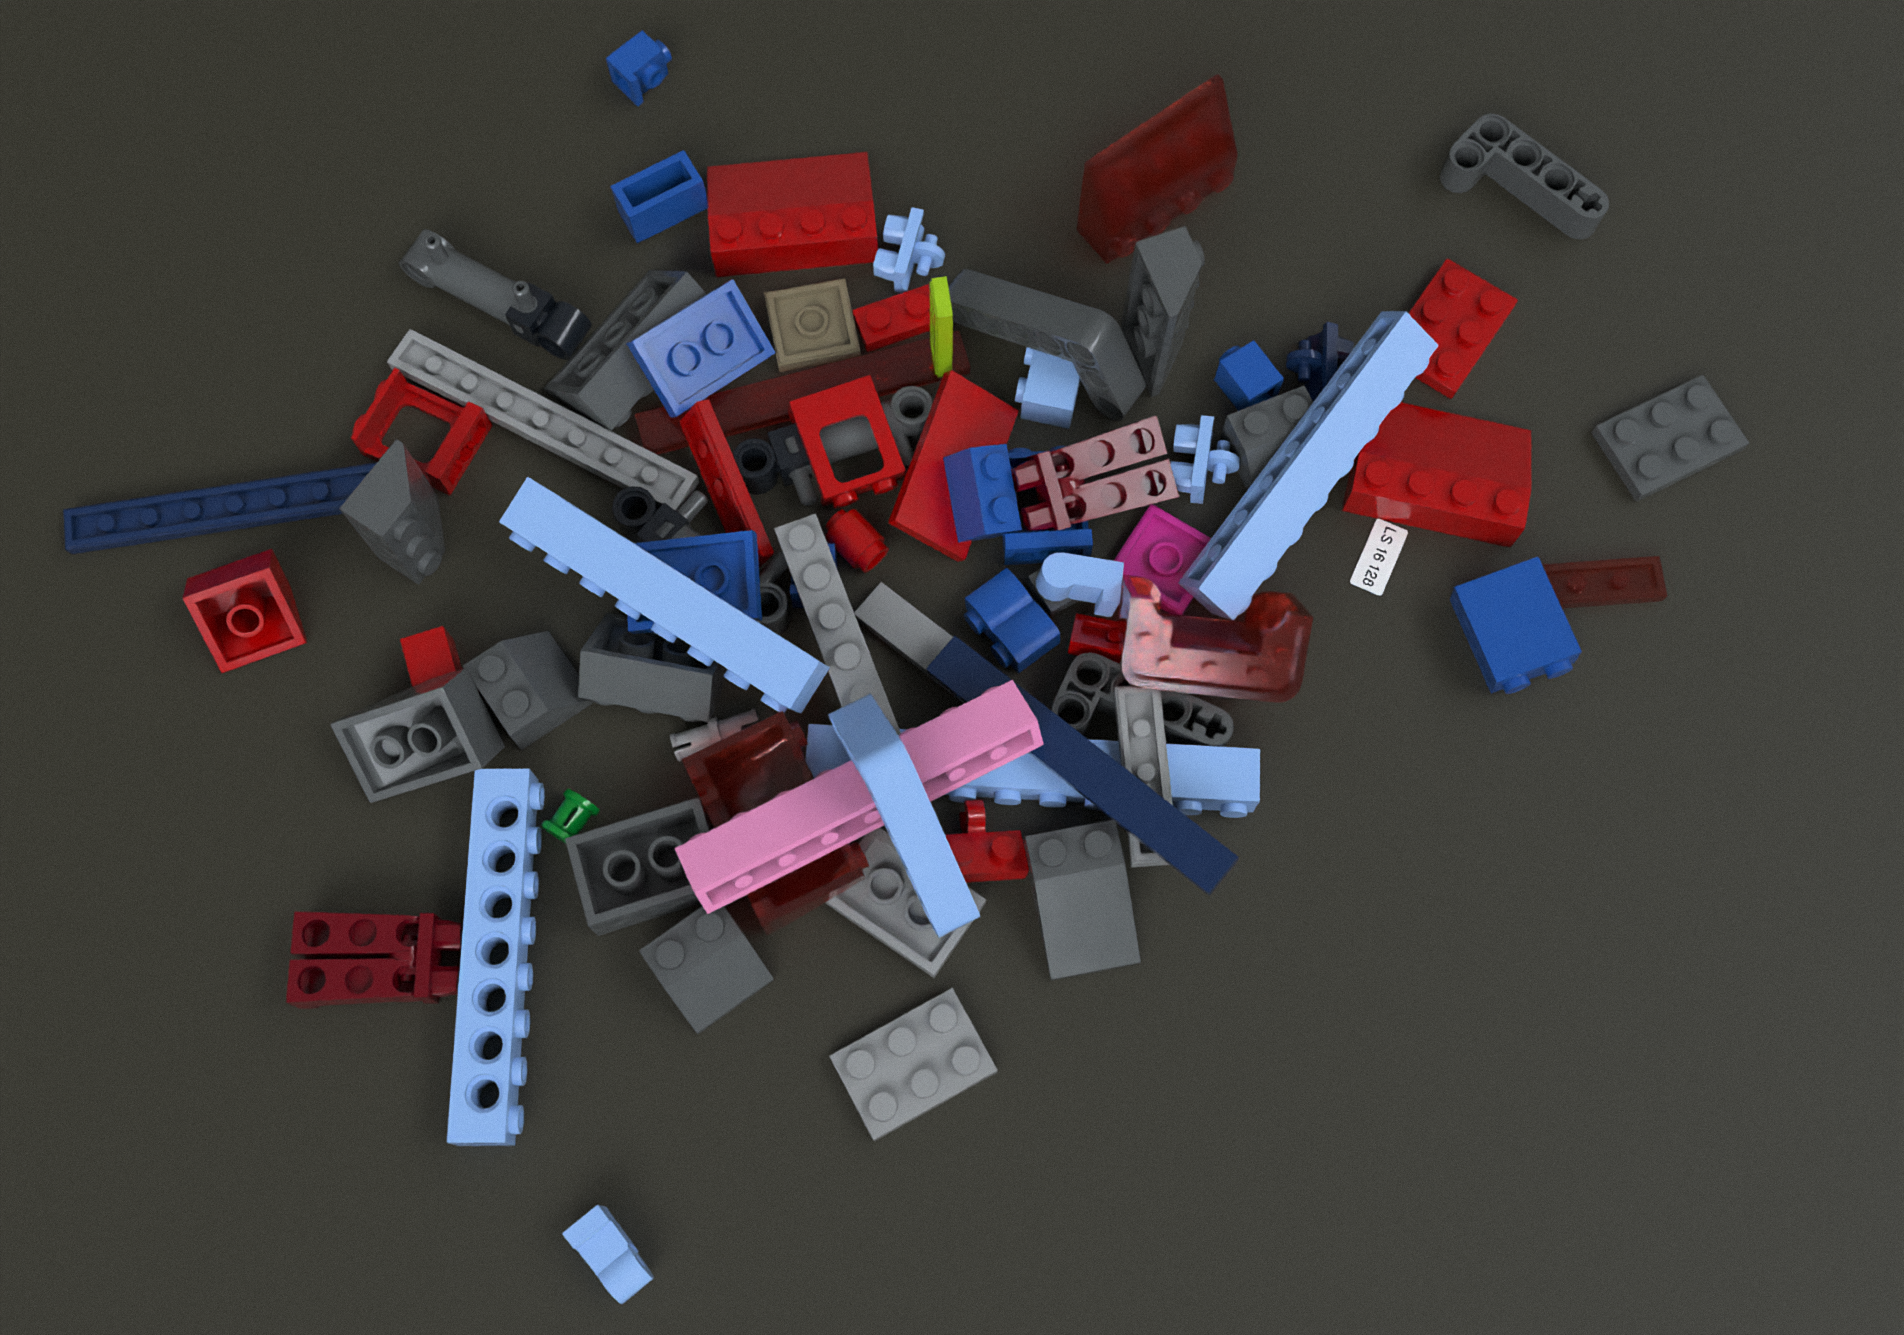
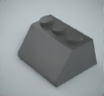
[339,439,445,585]
[578,612,727,722]

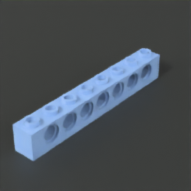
[447,769,545,1146]

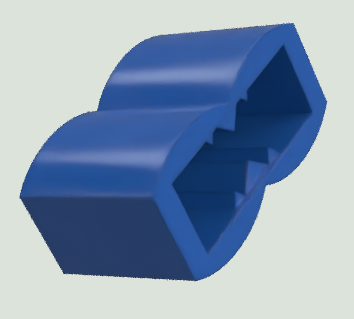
[964,568,1061,674]

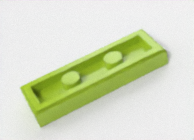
[929,276,953,378]

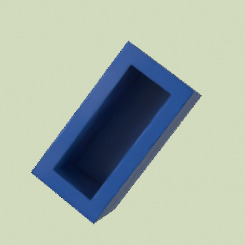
[610,150,708,243]
[943,444,1022,543]

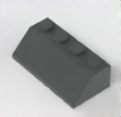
[1121,226,1205,397]
[543,270,706,430]

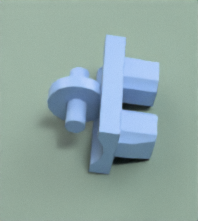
[873,207,945,293]
[1170,415,1240,504]

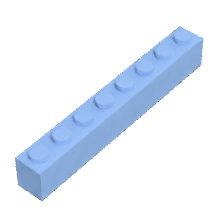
[1178,311,1439,621]
[499,477,830,714]

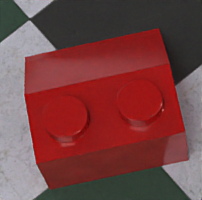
[183,549,307,673]

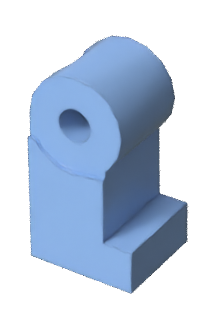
[1036,552,1124,617]
[562,1205,654,1304]

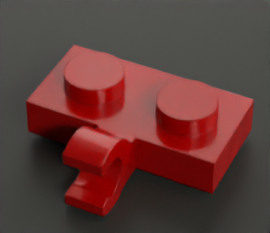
[945,800,1029,883]

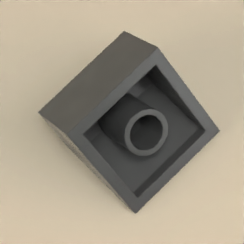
[1220,386,1313,490]
[463,631,594,750]
[639,906,774,1034]

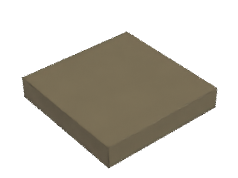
[764,278,861,372]

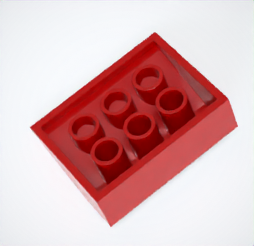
[707,152,878,277]
[1342,402,1531,548]

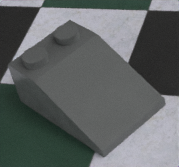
[330,667,505,803]
[1024,820,1141,981]

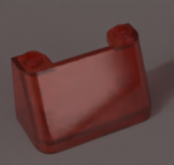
[1117,574,1313,703]
[681,711,869,935]

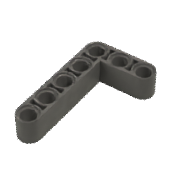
[948,269,1146,421]

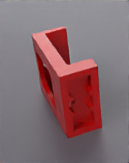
[350,368,492,496]
[788,375,906,509]

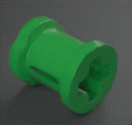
[540,788,600,844]

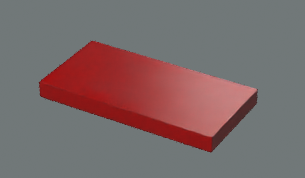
[888,370,1019,562]

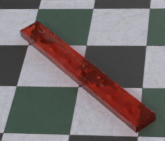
[635,330,971,454]

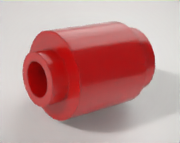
[825,509,889,573]

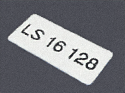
[1350,519,1408,596]

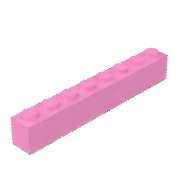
[674,680,1044,914]

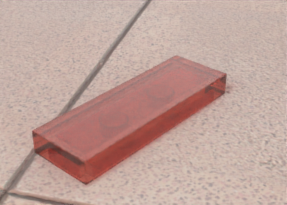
[1542,556,1668,608]

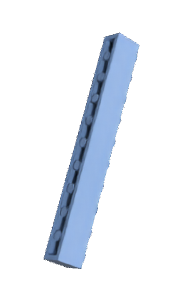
[804,724,1260,818]

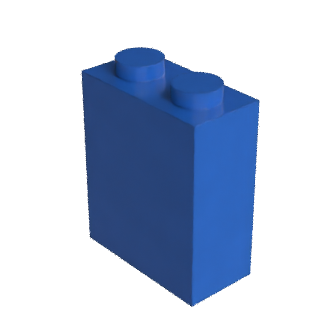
[1450,557,1582,694]

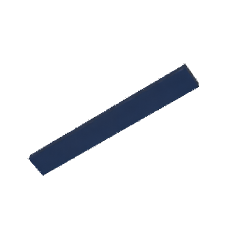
[63,463,376,554]
[926,635,1239,896]

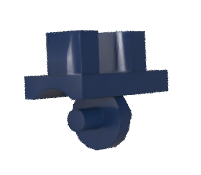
[1286,322,1354,402]

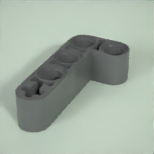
[1440,113,1609,240]
[1051,652,1234,747]

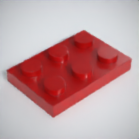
[1408,258,1518,400]

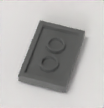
[1591,375,1749,502]

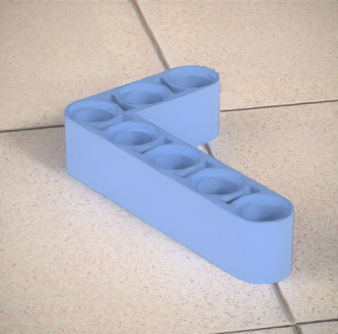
[828,694,980,938]

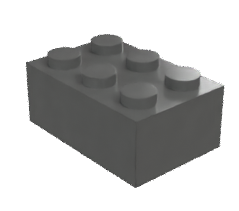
[565,797,711,936]

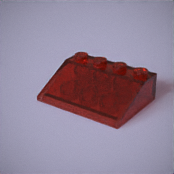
[1077,74,1238,264]

